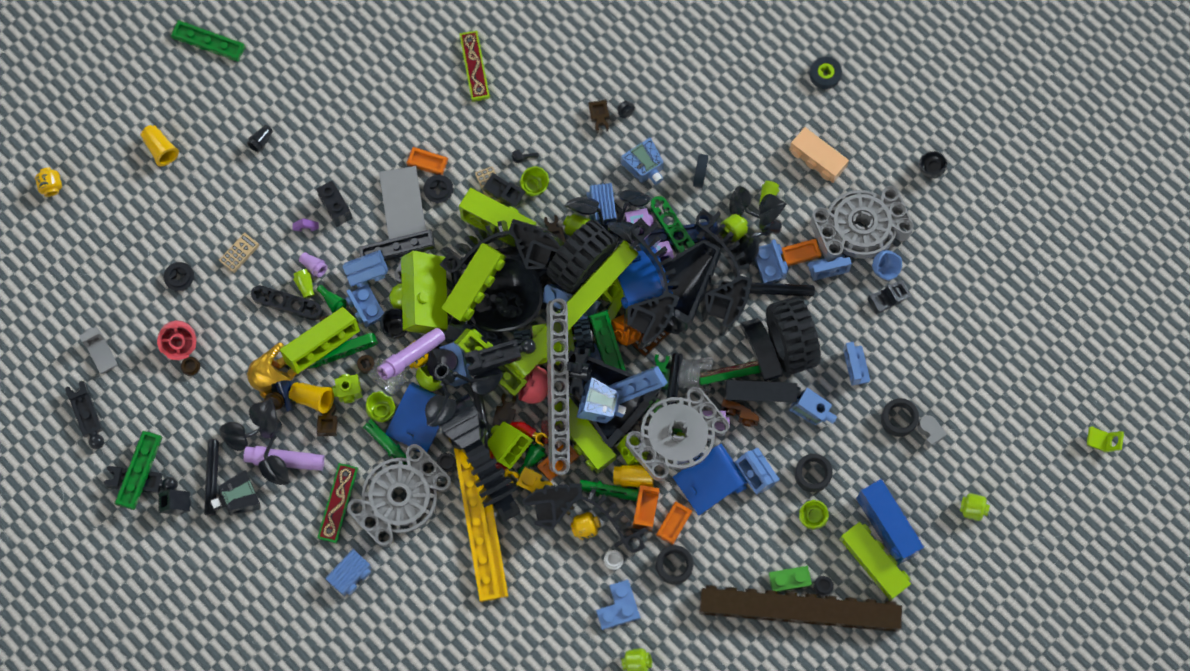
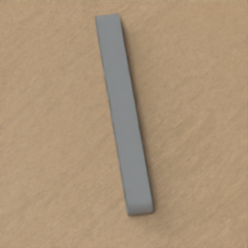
[546,298,570,475]

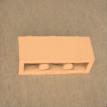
[789,127,849,183]

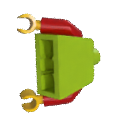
[487,422,548,483]

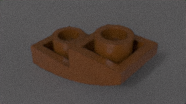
[720,399,759,427]

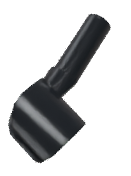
[512,149,539,164]

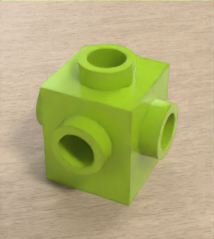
[332,374,363,404]
[616,435,650,465]

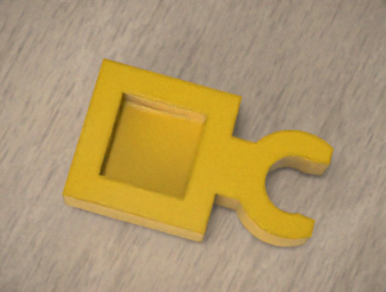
[516,467,553,492]

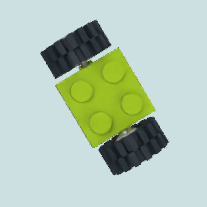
[514,318,595,364]

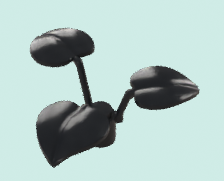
[729,186,787,266]
[564,190,651,245]
[425,348,503,427]
[219,398,290,485]

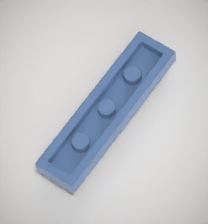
[608,366,668,404]

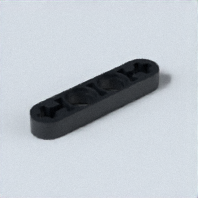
[251,285,323,321]

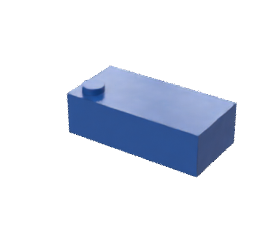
[856,479,924,566]

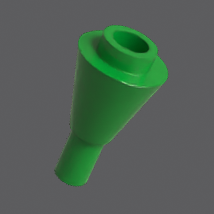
[317,285,347,313]
[517,442,546,475]

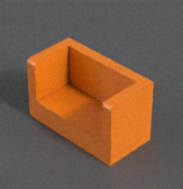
[633,485,660,531]

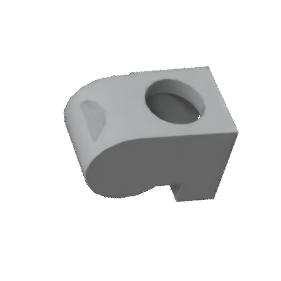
[917,415,947,449]

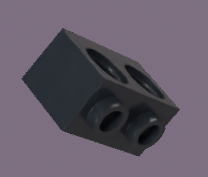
[316,180,353,227]

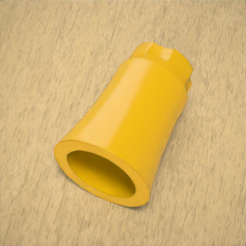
[140,125,179,167]
[289,382,334,414]
[613,464,654,487]

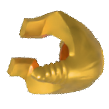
[247,343,296,398]

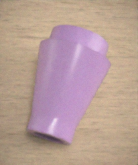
[299,252,327,277]

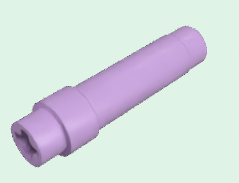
[377,328,445,380]
[244,446,325,471]

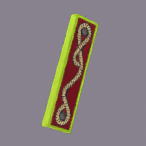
[459,31,490,102]

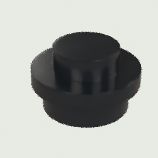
[617,101,635,118]
[437,453,456,473]
[813,576,834,596]

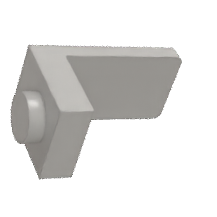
[79,327,118,374]

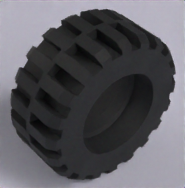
[547,220,617,294]
[766,297,821,374]

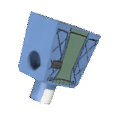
[621,138,664,185]
[577,378,626,423]
[789,388,837,426]

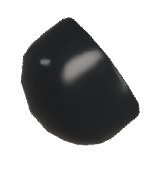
[919,151,947,179]
[380,308,408,340]

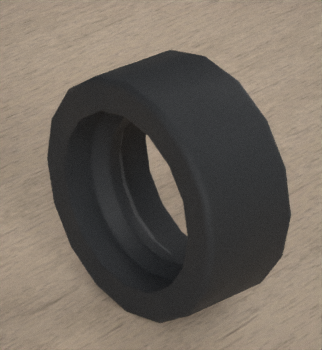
[881,398,919,437]
[795,454,833,492]
[656,545,694,585]

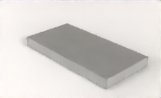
[379,166,426,239]

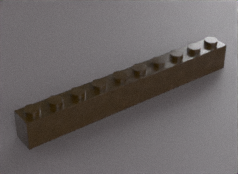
[699,585,902,632]

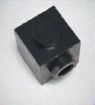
[158,489,191,515]

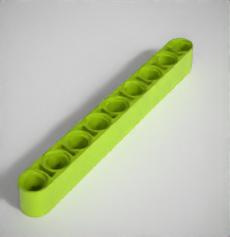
[508,240,639,379]

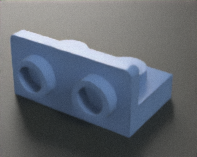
[755,239,789,283]
[808,254,852,281]
[345,284,384,328]
[843,342,870,386]

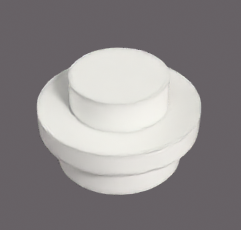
[604,550,624,570]

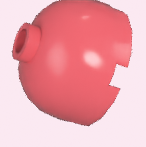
[157,320,197,360]
[518,365,548,404]

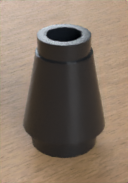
[247,125,273,152]

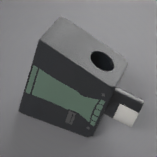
[210,470,261,516]

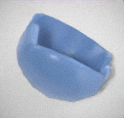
[872,250,902,280]

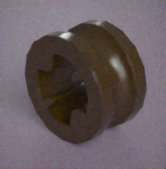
[357,355,375,374]

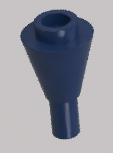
[274,380,294,412]

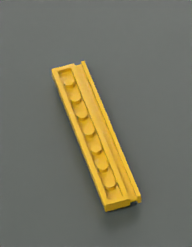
[454,448,509,602]

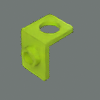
[1087,427,1124,452]

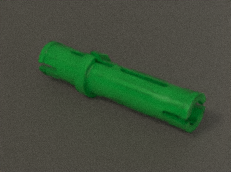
[363,419,408,465]
[580,479,639,502]

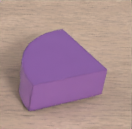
[292,218,319,231]

